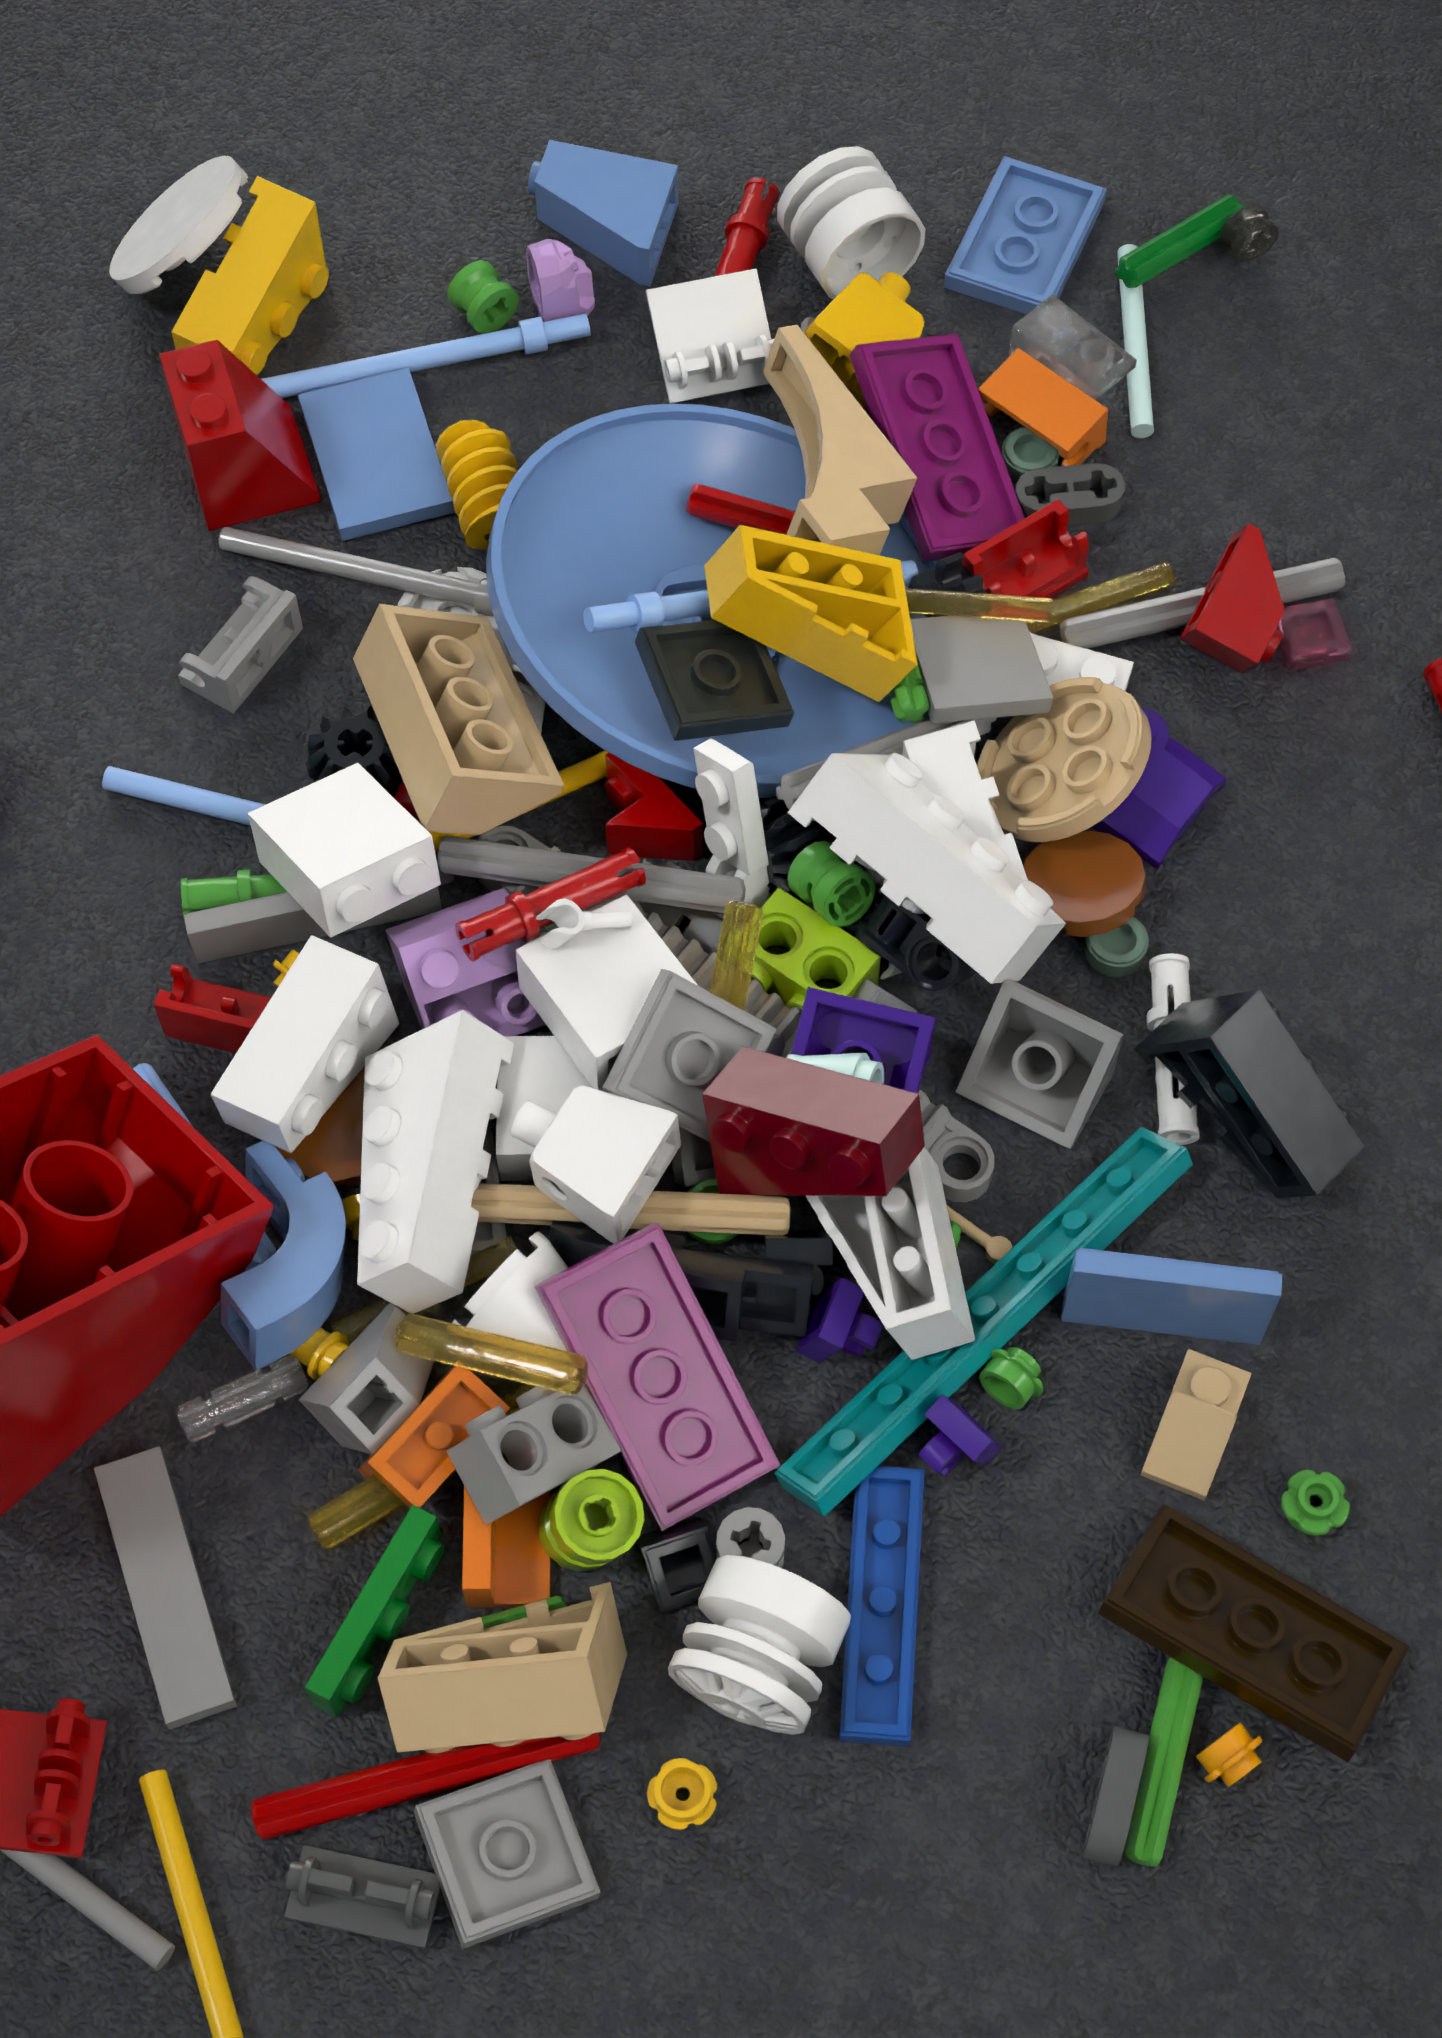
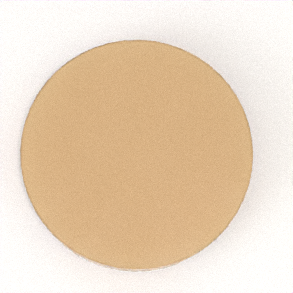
[977,677,1151,842]

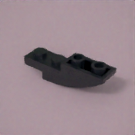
[550,1221,814,1342]

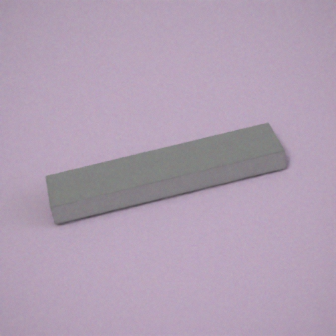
[184,886,442,964]
[94,1446,237,1730]

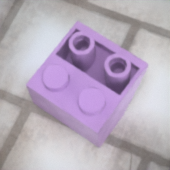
[385,888,546,1036]

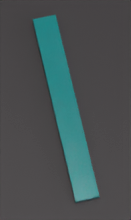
[774,1127,1193,1517]

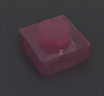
[1276,598,1352,671]

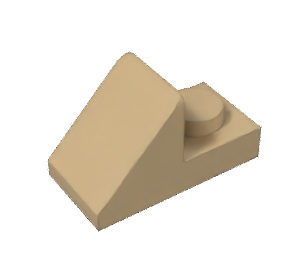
[1140,1349,1252,1501]

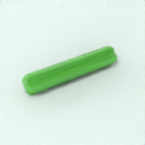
[1123,1657,1203,1867]

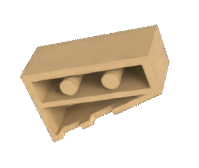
[378,1582,627,1753]

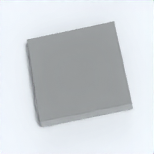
[910,609,1053,723]
[603,969,777,1143]
[414,1759,601,1949]

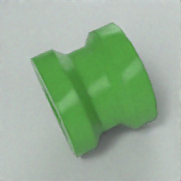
[447,260,519,334]

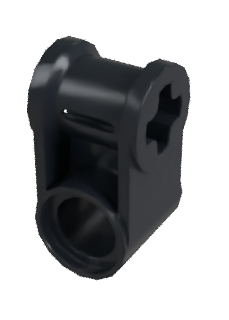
[855,895,976,991]

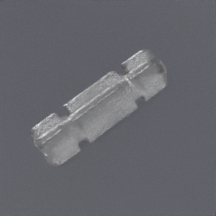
[176,1356,308,1442]

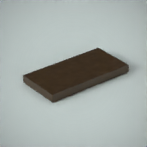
[1098,1503,1410,1763]

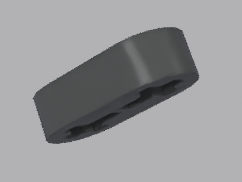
[1015,463,1125,526]
[1082,1725,1149,1868]

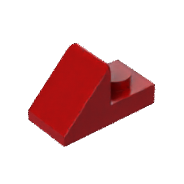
[604,752,703,861]

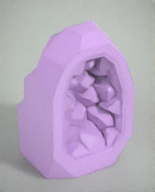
[526,239,595,322]

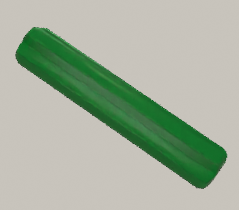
[1115,195,1246,288]

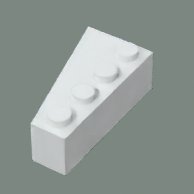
[787,753,1066,984]

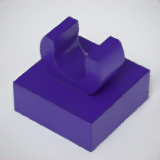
[796,1278,883,1363]
[919,1394,1003,1476]

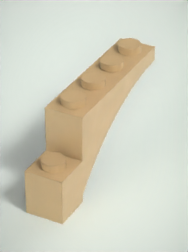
[763,325,917,555]

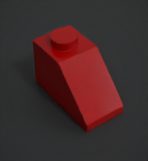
[1179,523,1285,673]

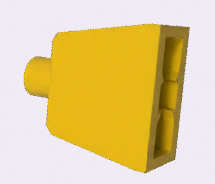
[804,272,925,411]

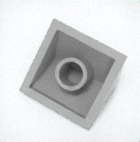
[956,979,1124,1149]

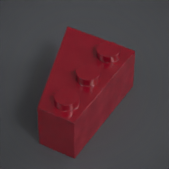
[702,1046,925,1196]

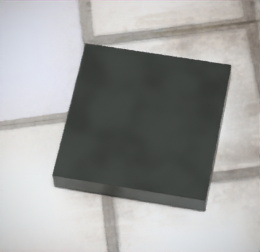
[635,620,795,741]

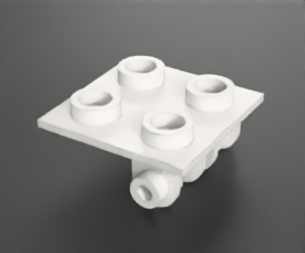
[646,268,775,404]

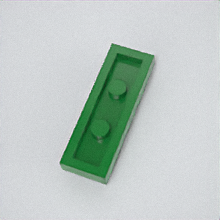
[304,1504,445,1718]

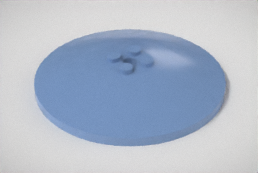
[486,404,941,798]

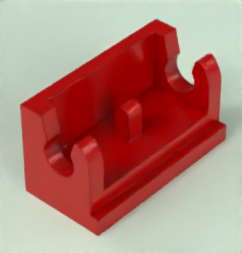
[962,499,1089,615]
[154,964,272,1054]

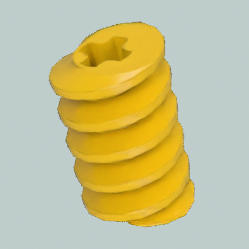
[436,420,518,550]

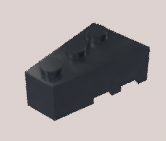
[1134,989,1365,1198]

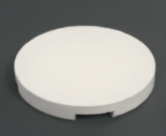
[109,156,248,294]

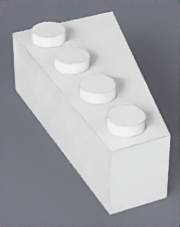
[357,1010,514,1314]

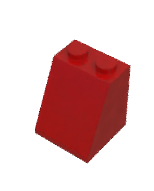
[159,339,321,531]

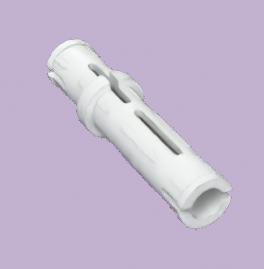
[1146,953,1199,1145]

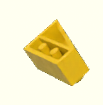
[171,176,329,375]
[704,525,918,702]

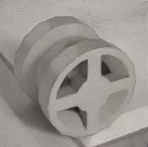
[716,1507,785,1568]

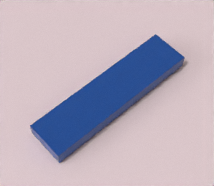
[839,1466,925,1747]

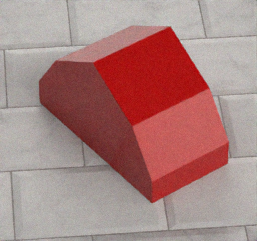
[0,1035,274,1517]

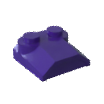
[1091,707,1227,869]
[791,987,937,1094]

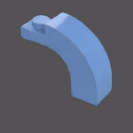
[221,1141,346,1371]

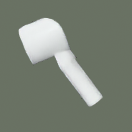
[536,898,632,949]

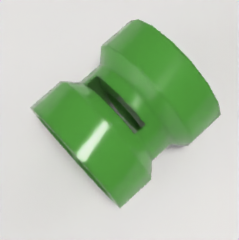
[787,841,876,927]

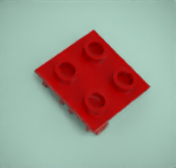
[0,1698,107,1858]

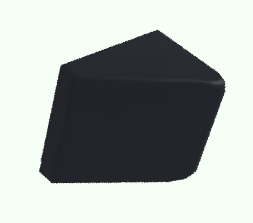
[636,1517,717,1613]

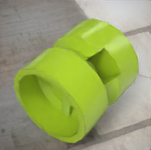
[538,1469,644,1572]

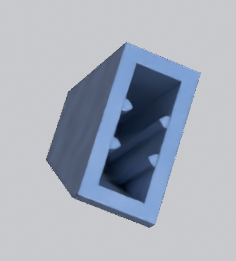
[528,140,679,287]

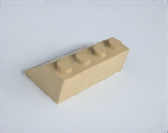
[353,604,564,835]

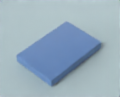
[944,156,1107,322]
[298,367,454,541]
[1061,1248,1282,1345]

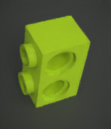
[733,887,881,1011]

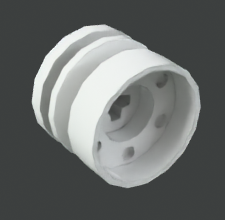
[777,146,926,299]
[668,1555,851,1735]

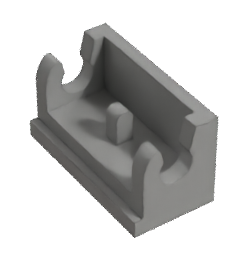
[178,576,303,714]

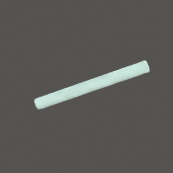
[1117,244,1154,438]

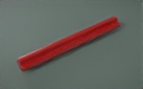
[251,1733,601,1839]

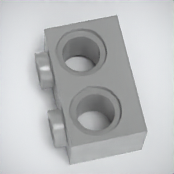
[446,1378,621,1525]

